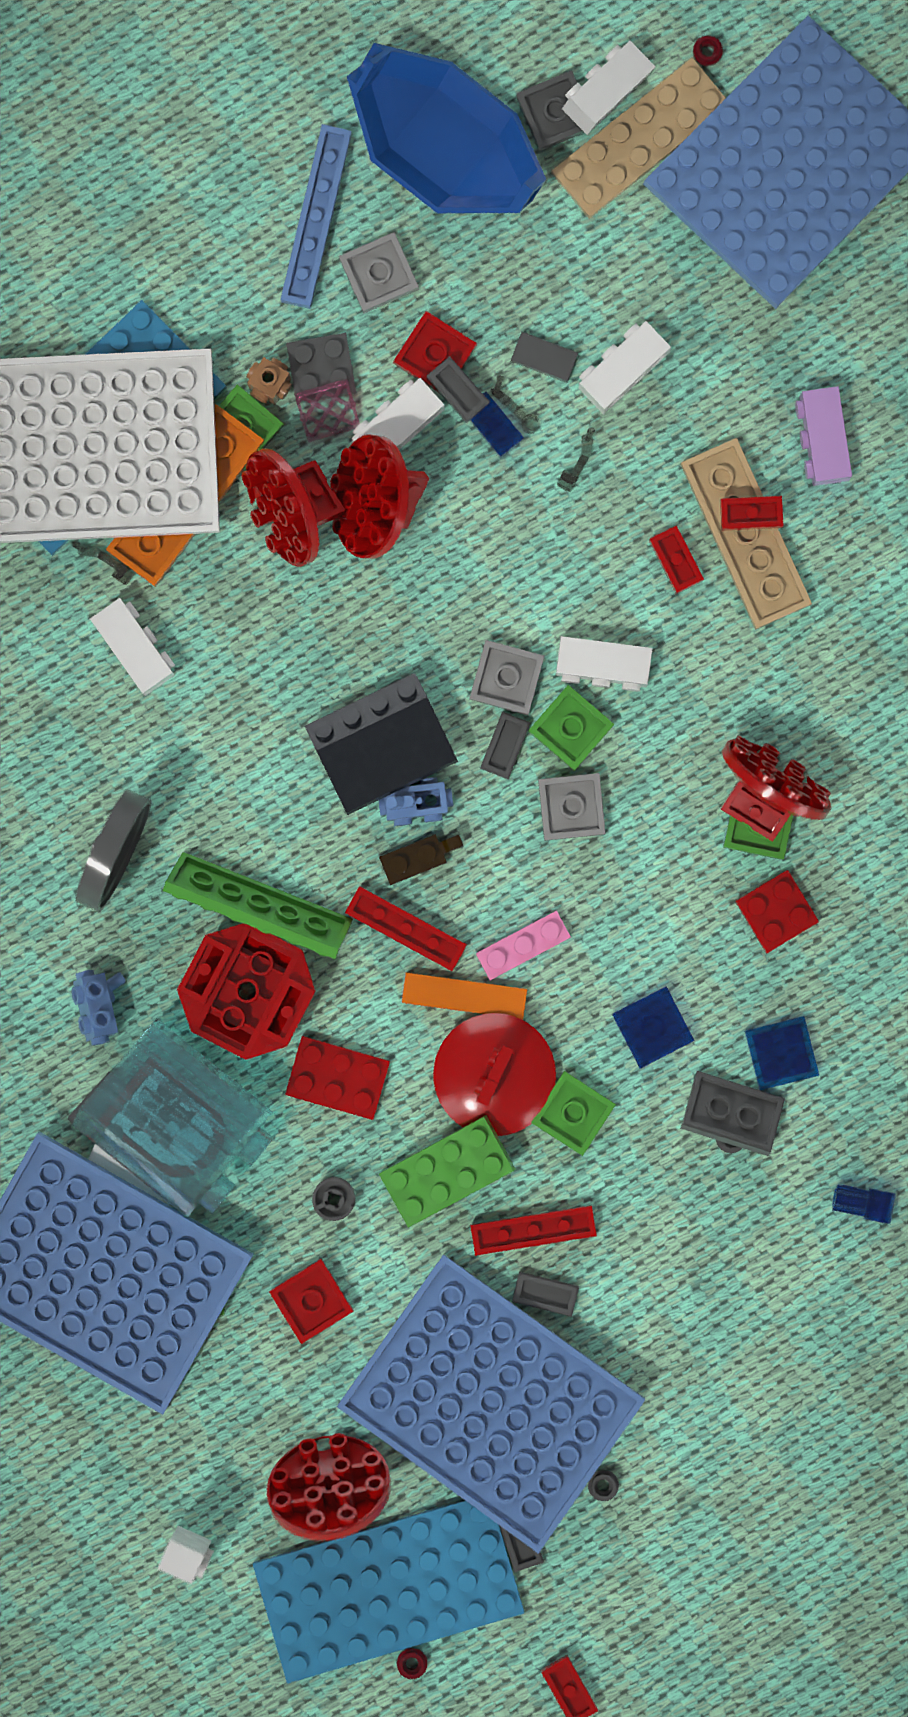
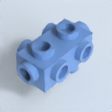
[378,777,453,826]
[71,970,125,1046]

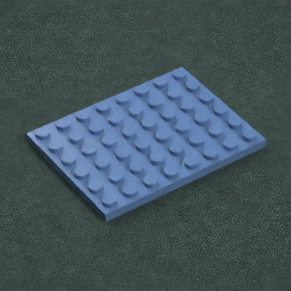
[643,16,908,309]
[0,1132,254,1415]
[337,1255,646,1554]

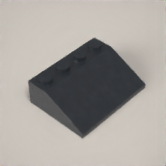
[305,673,458,815]

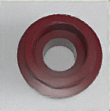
[693,35,723,66]
[397,1647,428,1679]

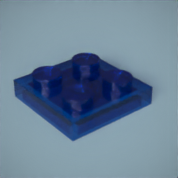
[611,986,695,1069]
[744,1016,820,1090]

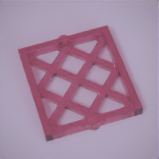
[294,379,360,442]

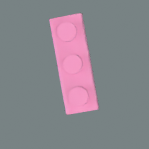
[476,910,571,980]

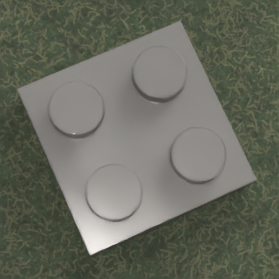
[339,232,419,314]
[469,640,544,715]
[538,773,606,841]

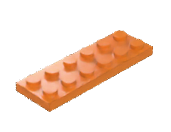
[106,404,264,587]

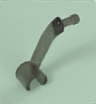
[491,375,539,434]
[557,427,595,492]
[72,541,134,585]

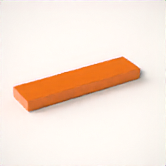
[402,973,527,1019]

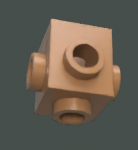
[246,357,292,405]

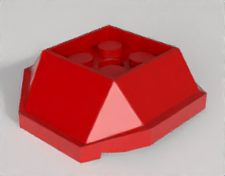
[177,923,316,1060]

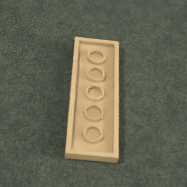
[551,58,726,219]
[680,438,812,630]

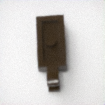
[379,834,464,885]

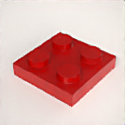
[393,311,477,393]
[735,870,819,954]
[269,1258,354,1344]

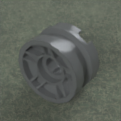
[312,1177,356,1221]

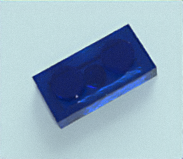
[470,391,524,459]

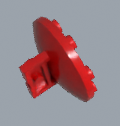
[330,435,430,559]
[241,448,345,567]
[721,736,832,842]
[433,1013,556,1136]
[267,1433,391,1540]

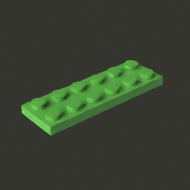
[163,852,353,959]

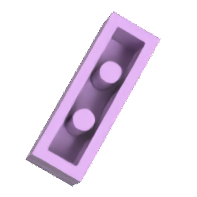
[795,386,852,486]

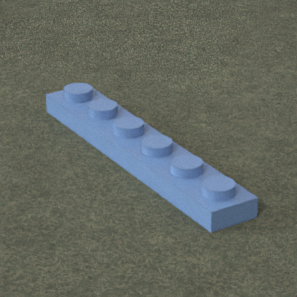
[280,124,352,309]

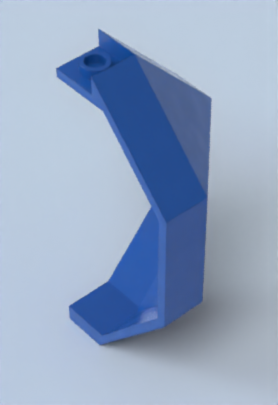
[347,43,546,213]

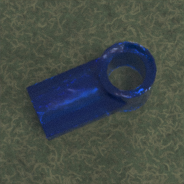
[832,1184,896,1224]

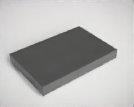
[680,1071,785,1156]

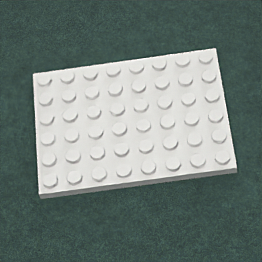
[0,349,220,543]

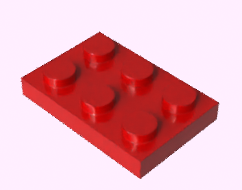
[285,1036,390,1120]

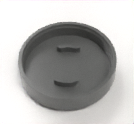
[75,789,152,912]

